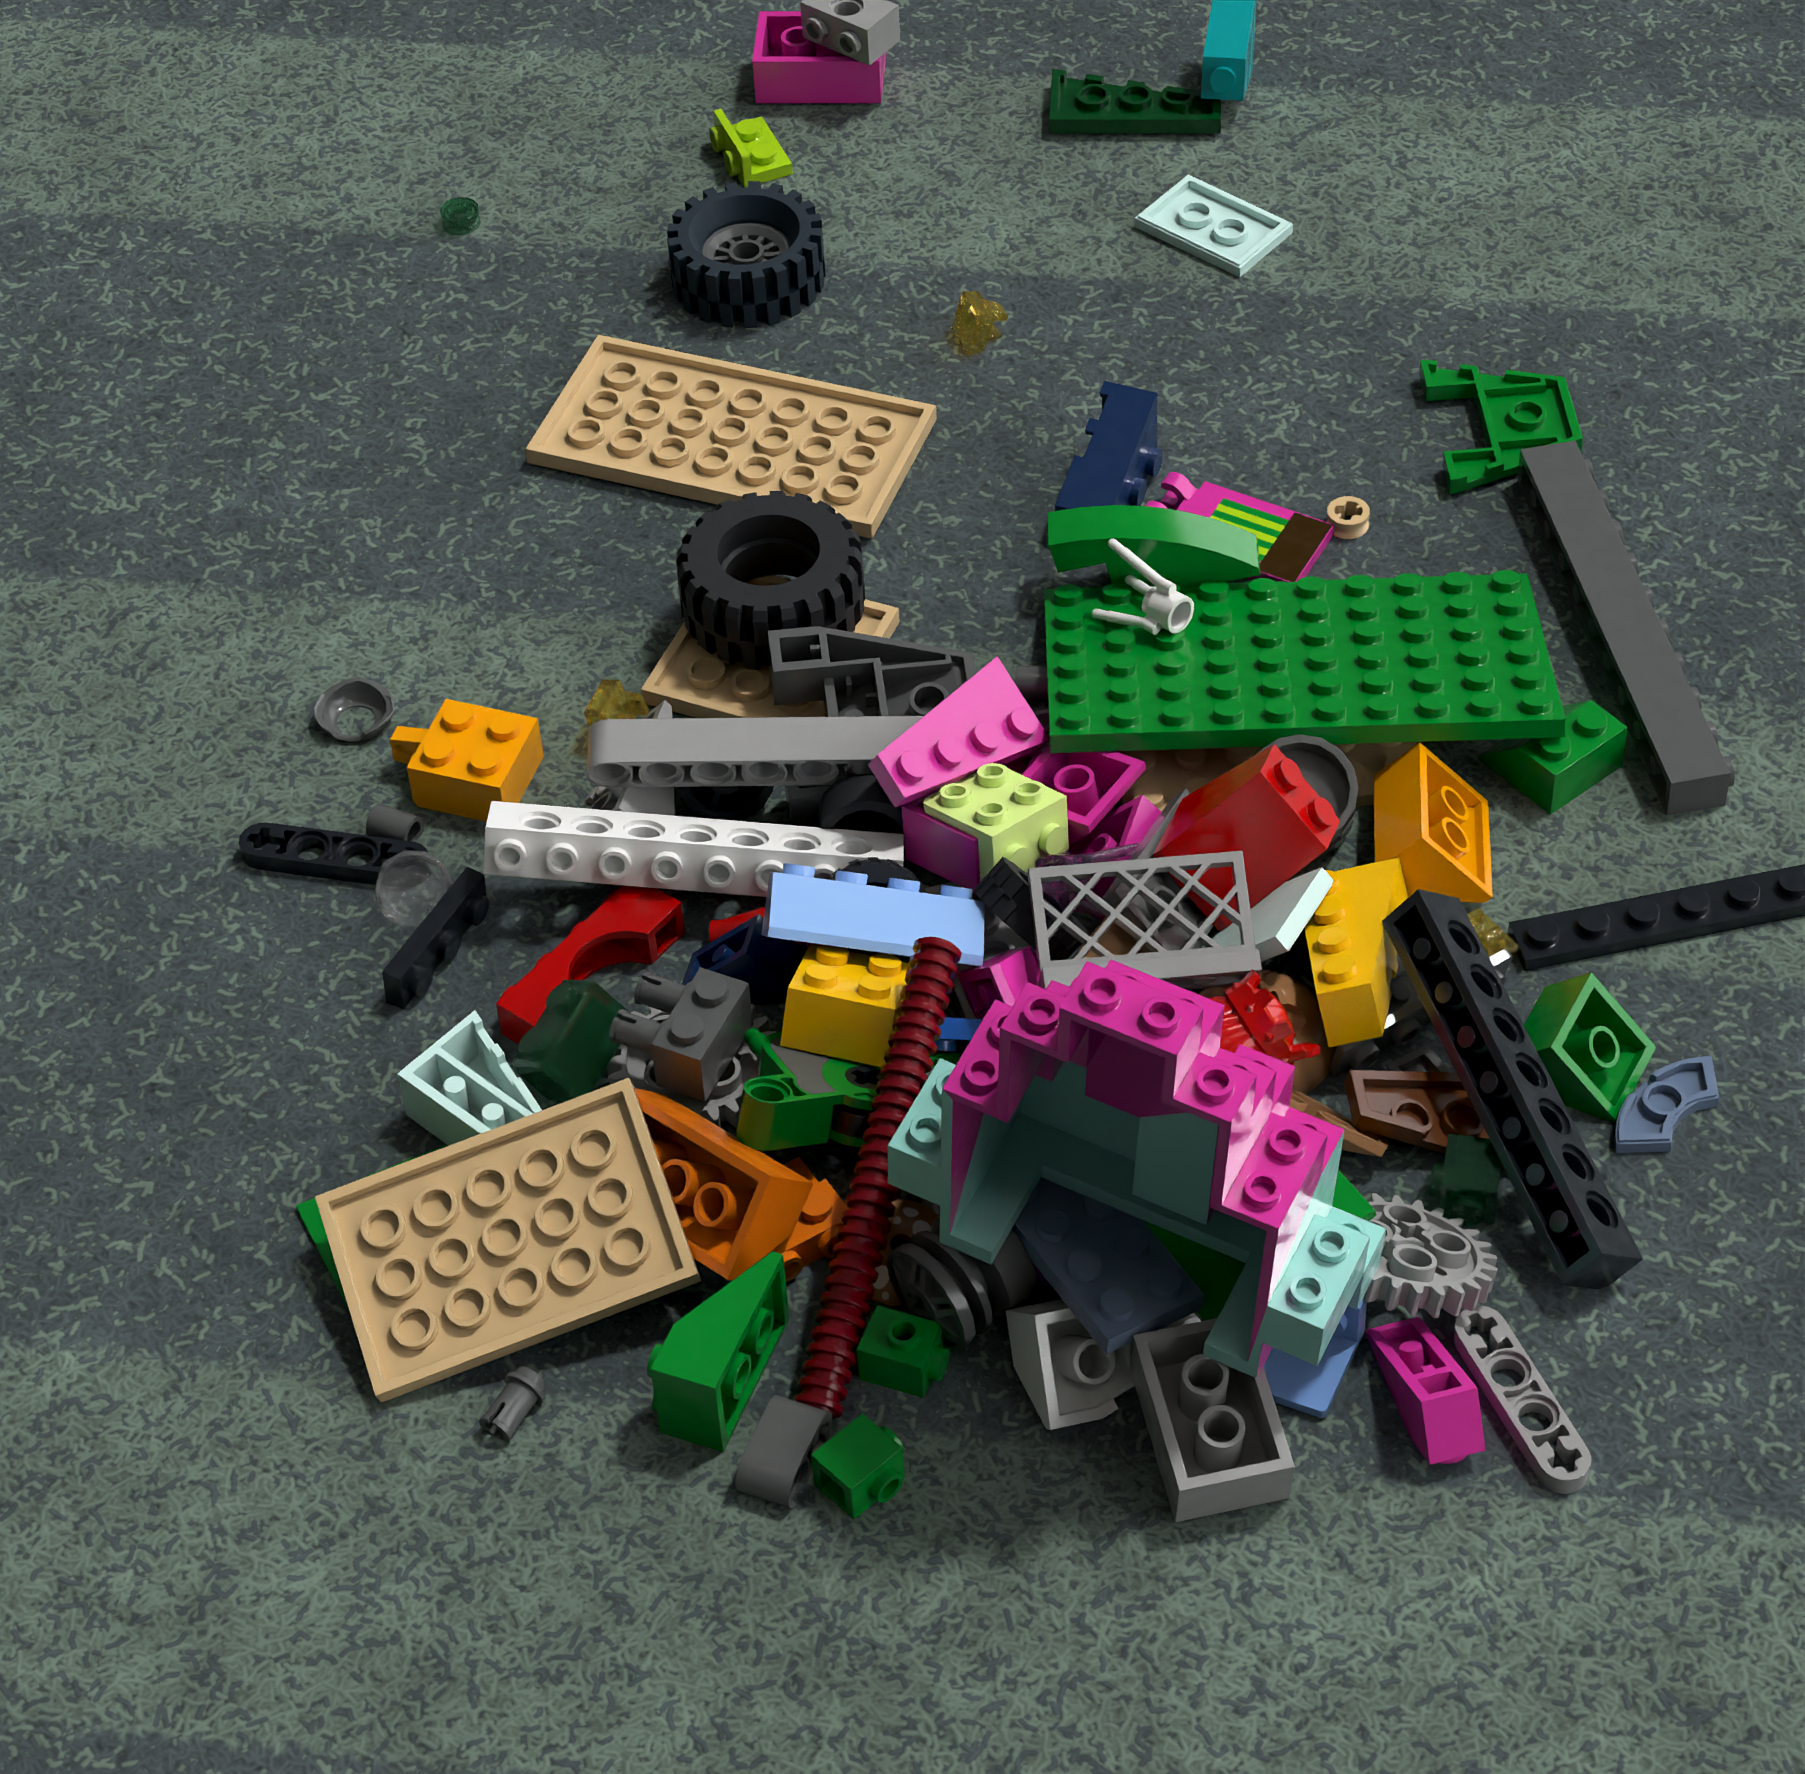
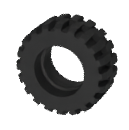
[676,491,865,670]

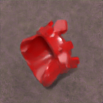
[1209,969,1320,1065]

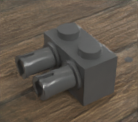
[609,967,753,1102]

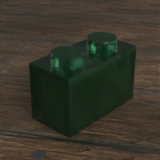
[510,979,630,1104]

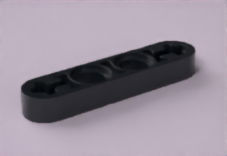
[238,823,432,889]

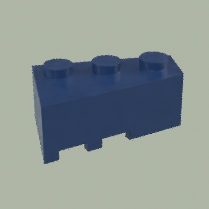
[1055,381,1163,511]

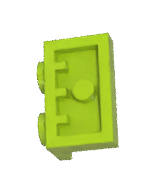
[709,108,793,188]

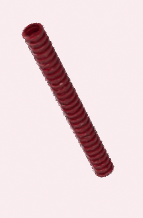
[793,936,962,1420]

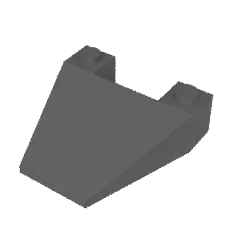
[768,626,976,827]

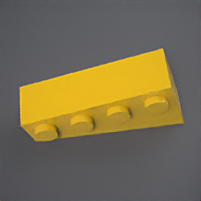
[1304,857,1408,1047]

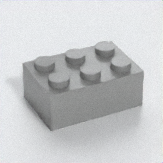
[1130,1318,1295,1522]

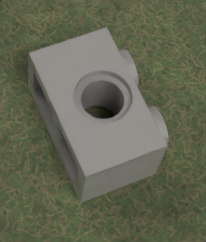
[800,0,900,66]

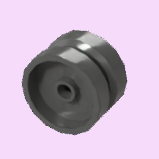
[1258,734,1359,860]

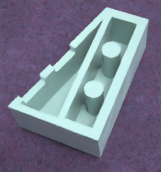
[397,1010,542,1146]

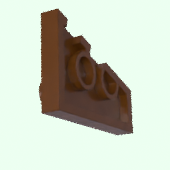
[1344,1070,1506,1172]

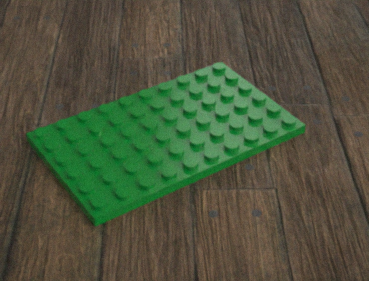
[1044,570,1566,753]

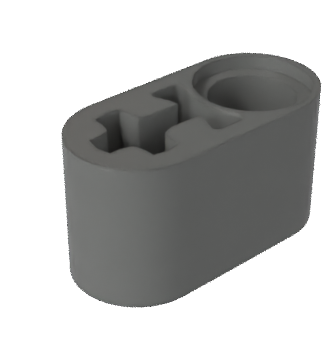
[735,1395,832,1509]

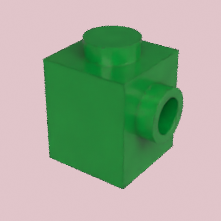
[856,1305,949,1398]
[811,1413,905,1519]

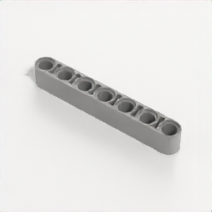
[587,716,924,787]

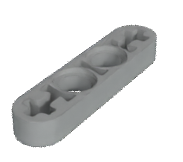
[1453,1305,1591,1494]

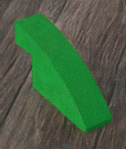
[1047,505,1260,589]

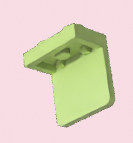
[923,763,1069,882]

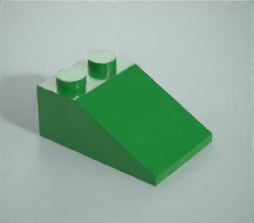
[647,1251,790,1452]

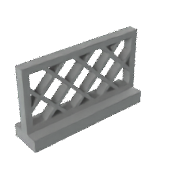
[1027,851,1262,990]

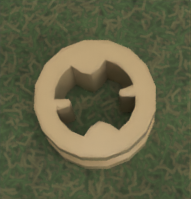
[1327,496,1370,539]

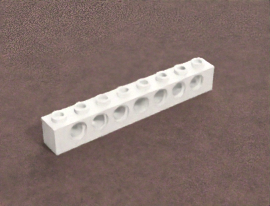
[483,801,904,897]

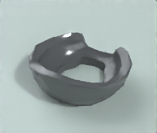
[313,677,395,743]

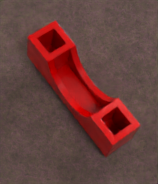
[496,885,685,1063]

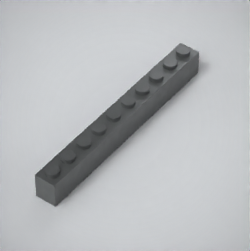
[1517,441,1735,815]

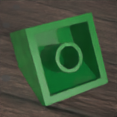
[1479,700,1628,815]
[1524,972,1656,1123]

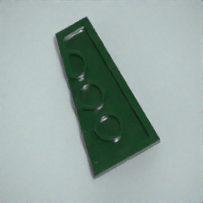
[1049,69,1221,134]

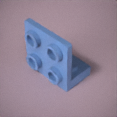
[1263,1295,1367,1418]

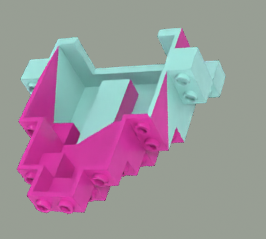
[888,959,1386,1378]

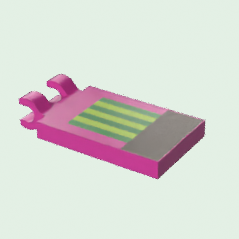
[1145,472,1334,582]

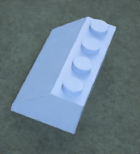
[761,863,985,966]

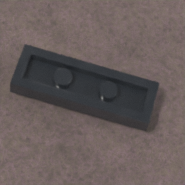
[382,867,489,1009]

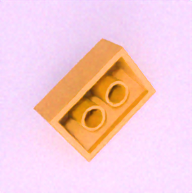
[1373,742,1493,903]

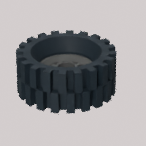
[667,181,826,328]

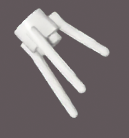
[1092,538,1194,635]

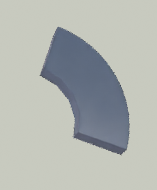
[1614,1056,1719,1153]

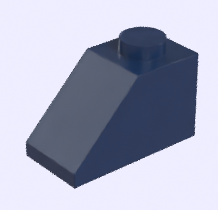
[682,914,805,1005]

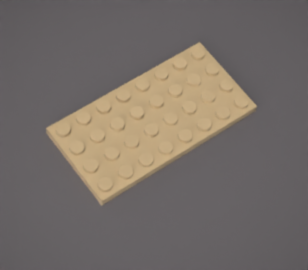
[525,335,937,539]

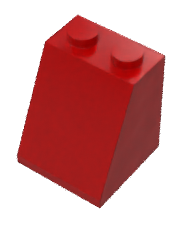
[1153,744,1340,931]

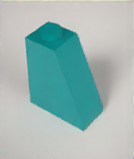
[1201,0,1257,101]

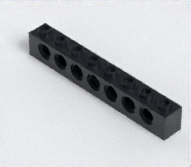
[1382,889,1643,1289]

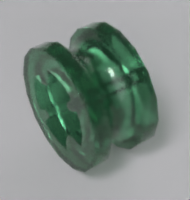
[440,197,481,235]

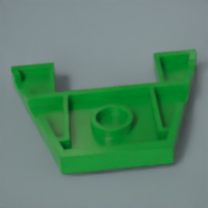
[1419,360,1583,494]

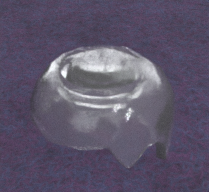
[375,850,453,929]

